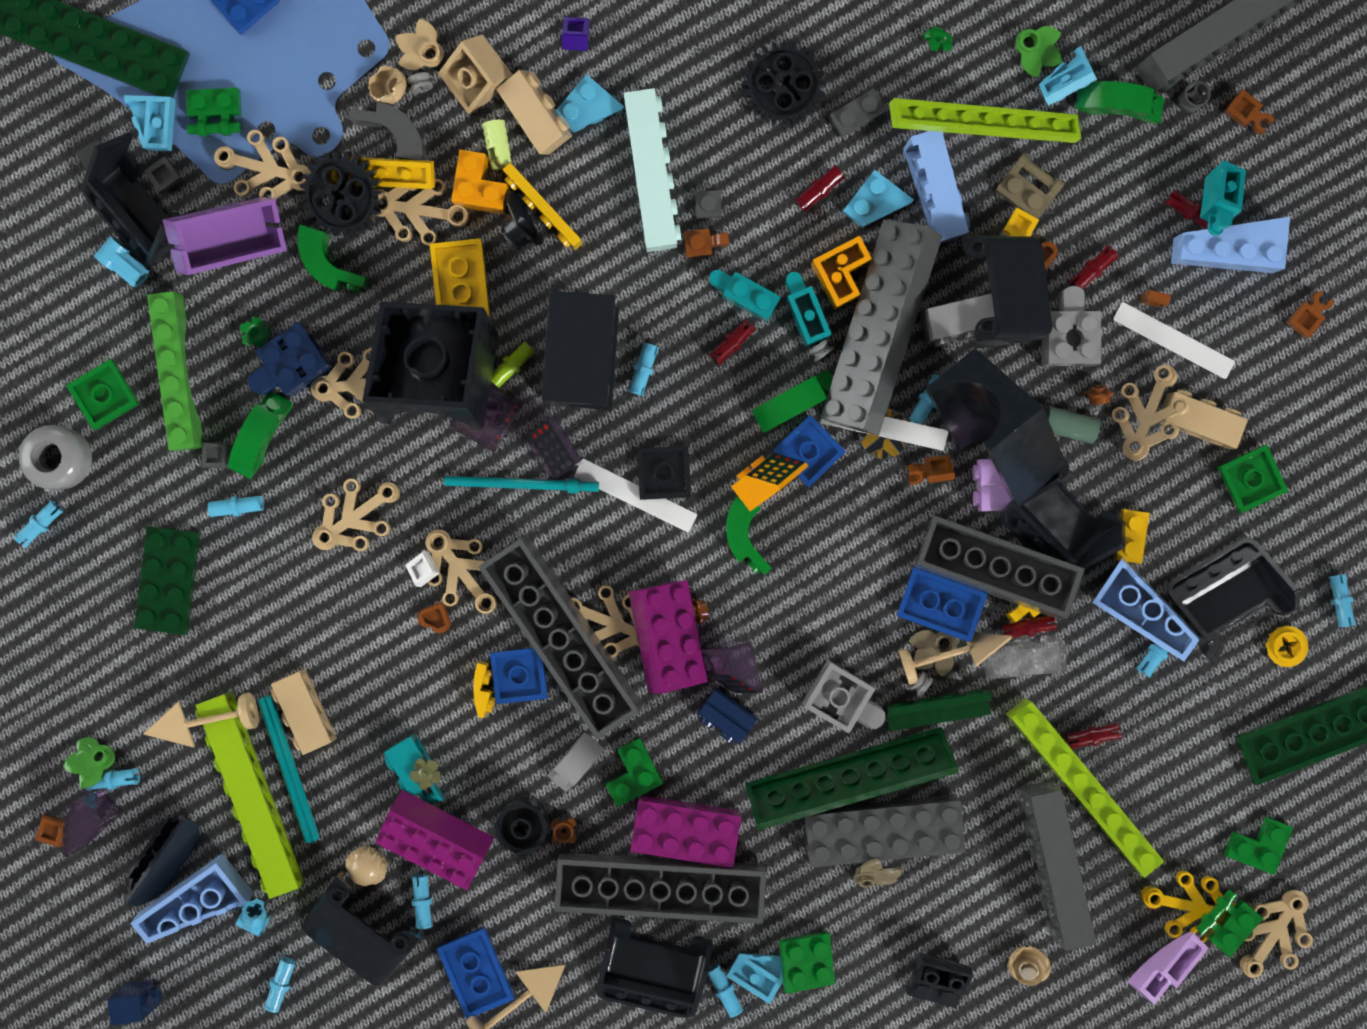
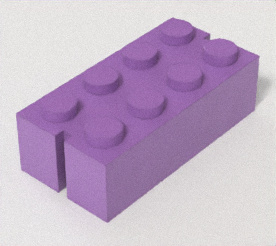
[163,197,287,275]

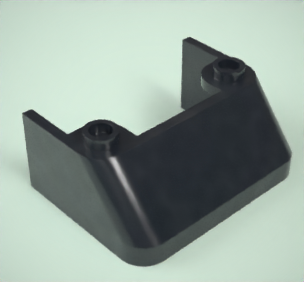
[82,132,197,266]

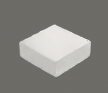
[405,551,440,587]

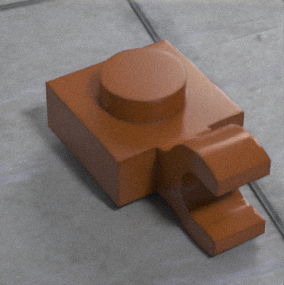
[684,228,730,259]
[907,454,955,485]

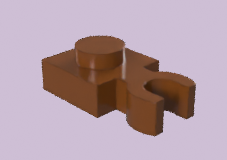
[1224,89,1274,135]
[1286,291,1334,339]

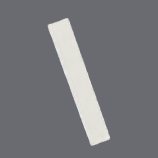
[1113,302,1235,379]
[820,417,948,451]
[574,459,697,532]

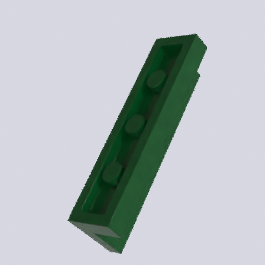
[884,688,992,731]

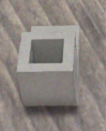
[547,732,604,792]

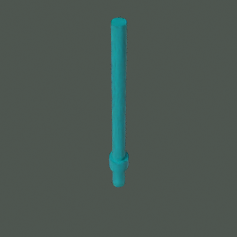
[444,476,599,494]

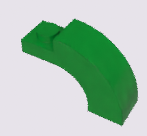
[1075,81,1165,124]
[297,225,371,293]
[751,370,833,433]
[228,391,293,480]
[726,495,772,575]

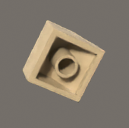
[438,34,513,115]

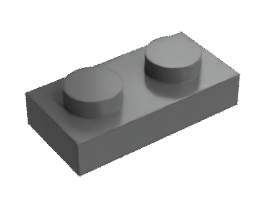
[829,88,887,139]

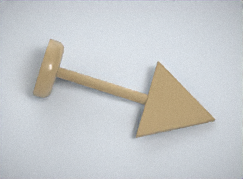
[898,633,1012,685]
[144,692,259,747]
[466,964,566,1029]

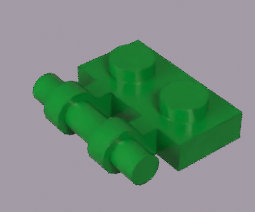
[186,88,242,137]
[1195,890,1264,957]

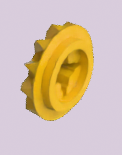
[1265,626,1308,667]

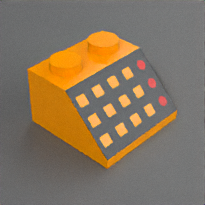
[731,453,808,511]

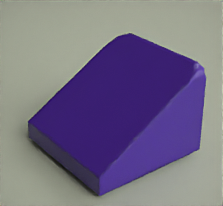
[562,17,590,51]

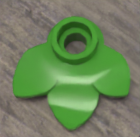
[1015,26,1062,77]
[63,737,115,789]

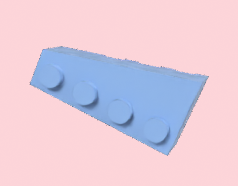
[903,131,970,245]
[1171,217,1290,273]
[1092,557,1199,661]
[130,853,254,944]

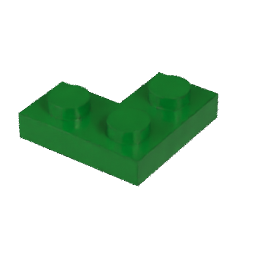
[606,737,663,807]
[1223,817,1293,875]

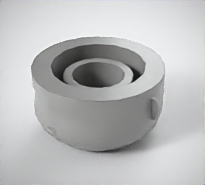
[18,424,92,492]

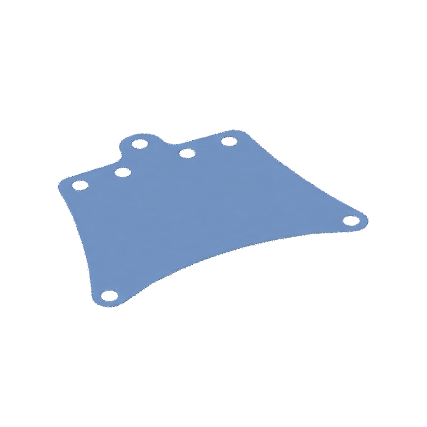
[53,0,390,184]

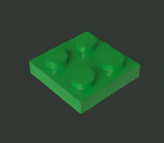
[66,359,140,430]
[1217,445,1289,513]
[778,931,835,994]

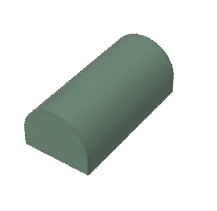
[1046,406,1101,444]

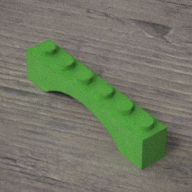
[147,291,203,451]

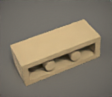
[496,70,572,155]
[1160,390,1248,450]
[271,669,337,755]

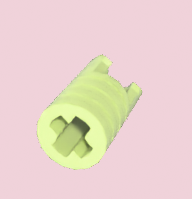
[482,119,511,172]

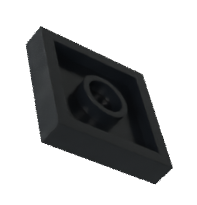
[637,446,691,500]

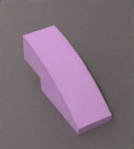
[1127,931,1209,1005]

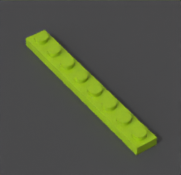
[889,98,1081,143]

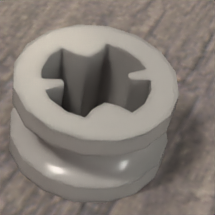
[407,72,433,94]
[809,339,835,362]
[908,671,933,697]

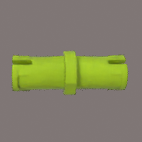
[491,341,535,388]

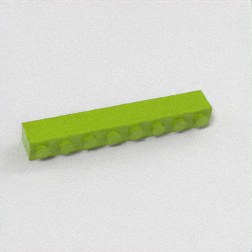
[196,691,305,899]
[1006,698,1164,878]

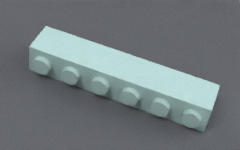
[624,88,682,252]

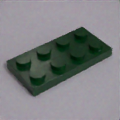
[134,526,201,635]

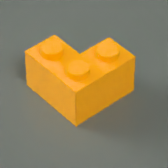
[451,149,510,215]
[811,236,872,310]

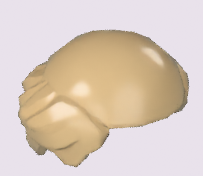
[368,66,407,106]
[345,846,388,886]
[1007,946,1051,986]

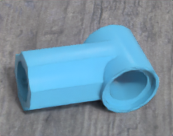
[94,236,150,288]
[236,898,271,937]

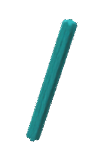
[258,695,319,843]

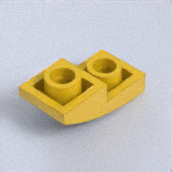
[474,660,495,718]

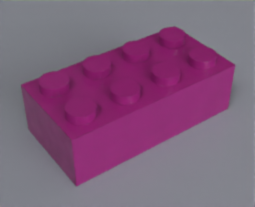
[628,580,708,694]
[375,790,495,890]
[630,795,741,868]

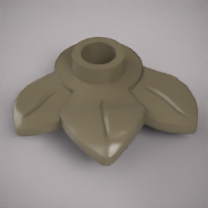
[909,630,957,676]
[853,858,903,888]

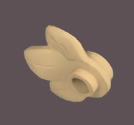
[396,19,444,71]

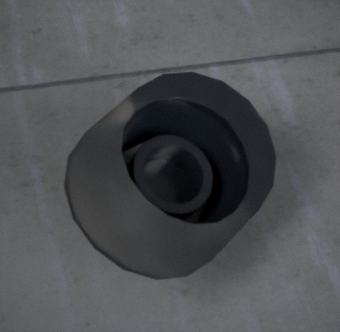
[502,190,543,251]

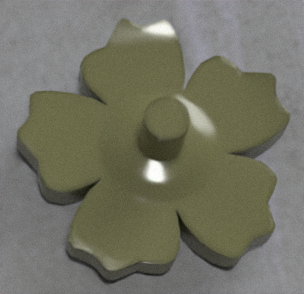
[409,758,442,790]

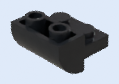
[906,953,973,1008]

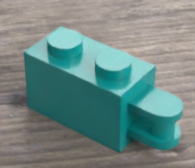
[1200,160,1246,236]
[709,270,781,323]
[785,272,832,347]
[384,733,445,805]

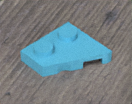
[1039,46,1097,106]
[556,74,625,133]
[124,95,175,151]
[842,170,914,228]
[725,952,783,1004]

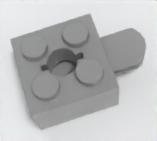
[1042,286,1101,366]
[802,659,885,733]

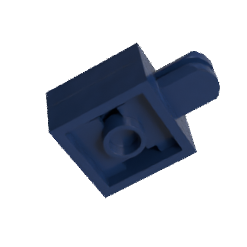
[248,322,334,397]

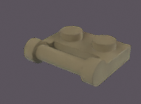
[995,153,1065,219]

